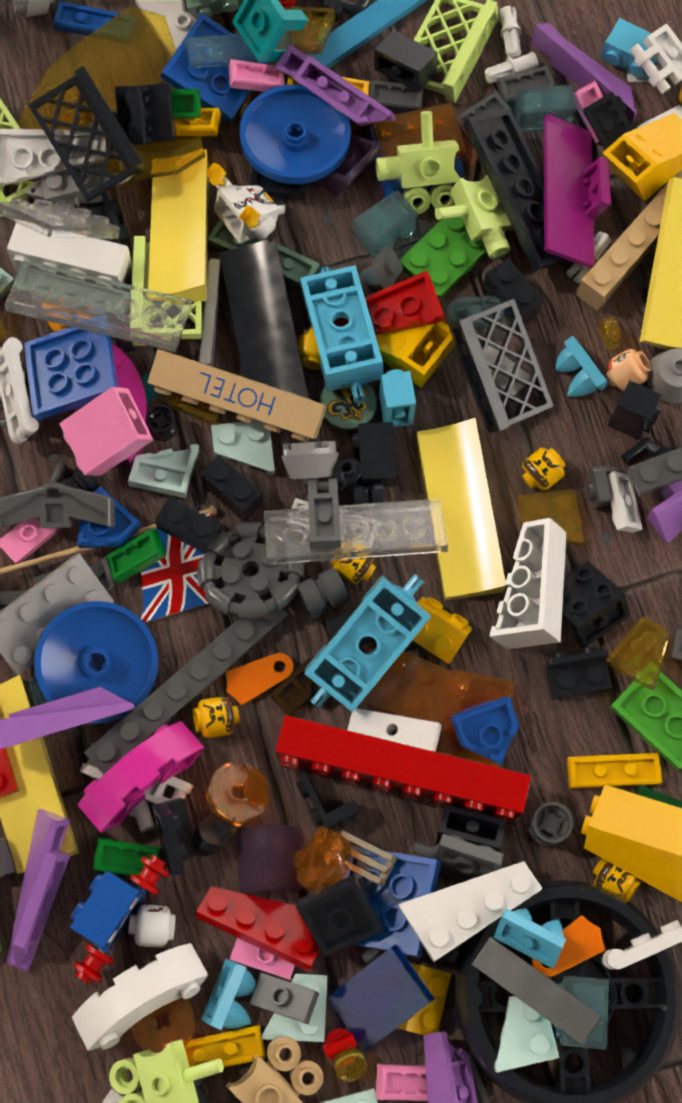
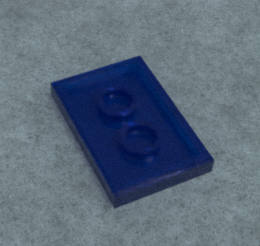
[327,944,435,1052]

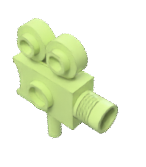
[376,111,460,215]
[435,175,514,259]
[109,1039,224,1103]

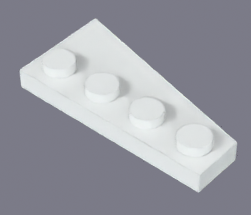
[0,129,108,186]
[398,861,543,962]

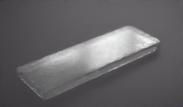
[5,260,192,352]
[264,498,448,565]

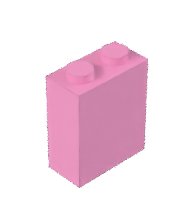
[59,387,153,476]

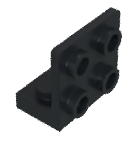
[562,562,630,649]

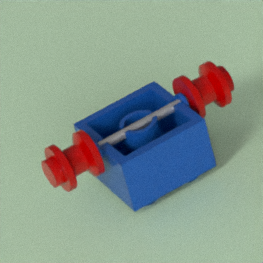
[70,854,170,985]

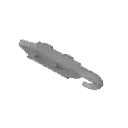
[26,154,133,204]

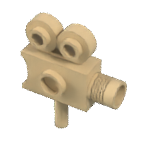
[226,1036,324,1103]

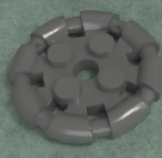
[197,522,305,619]

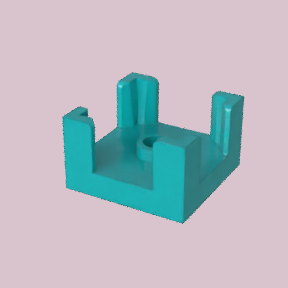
[232,0,308,62]

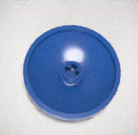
[240,84,351,184]
[34,601,158,724]

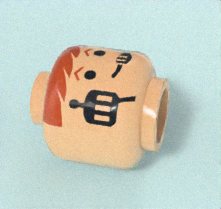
[606,349,651,391]

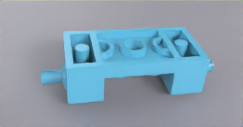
[300,265,383,403]
[305,574,431,712]

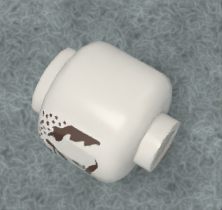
[128,904,175,948]

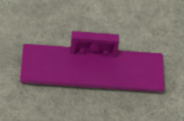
[543,114,611,268]

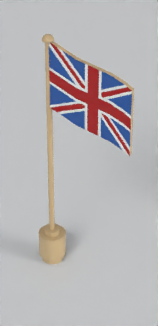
[0,505,217,623]

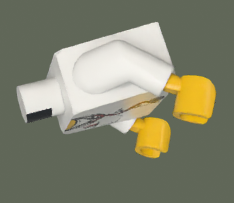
[206,163,285,243]

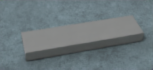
[199,259,222,367]

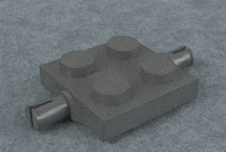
[412,834,504,882]

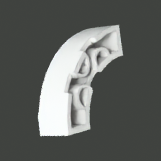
[72,943,208,1051]

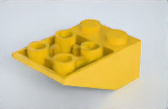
[603,113,682,201]
[375,322,455,388]

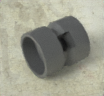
[297,567,350,620]
[526,802,573,847]

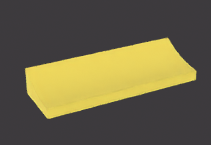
[148,149,209,302]
[639,177,682,350]
[416,418,506,601]
[0,675,79,875]

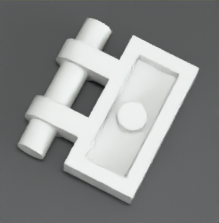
[630,24,682,94]

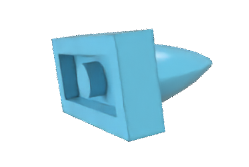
[555,336,610,397]
[494,908,566,969]
[201,959,257,1030]

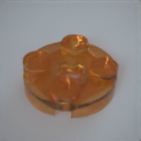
[205,763,269,827]
[293,827,351,892]
[130,997,196,1053]

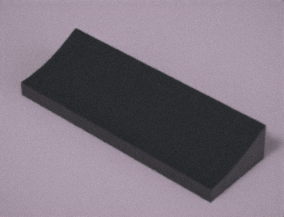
[219,236,309,399]

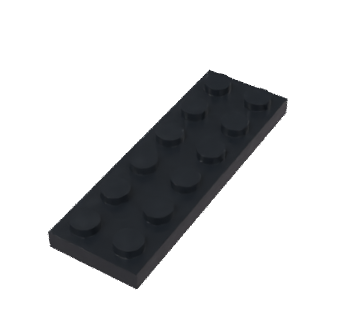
[463,109,570,272]

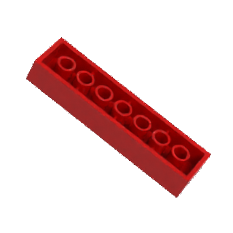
[275,715,531,823]

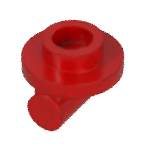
[323,1028,357,1062]

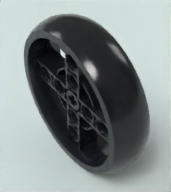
[455,879,681,1103]

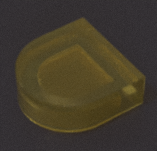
[598,316,620,351]

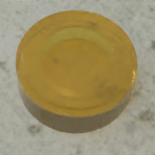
[333,1049,367,1082]

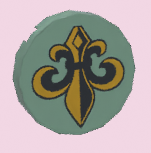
[320,383,377,432]

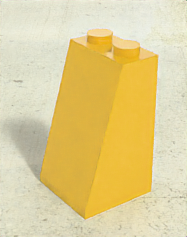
[581,785,682,902]

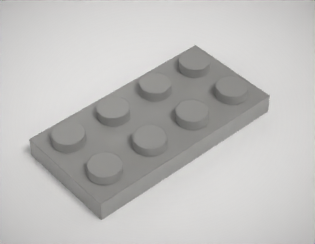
[0,553,114,676]

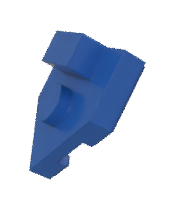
[77,486,143,549]
[450,696,519,765]

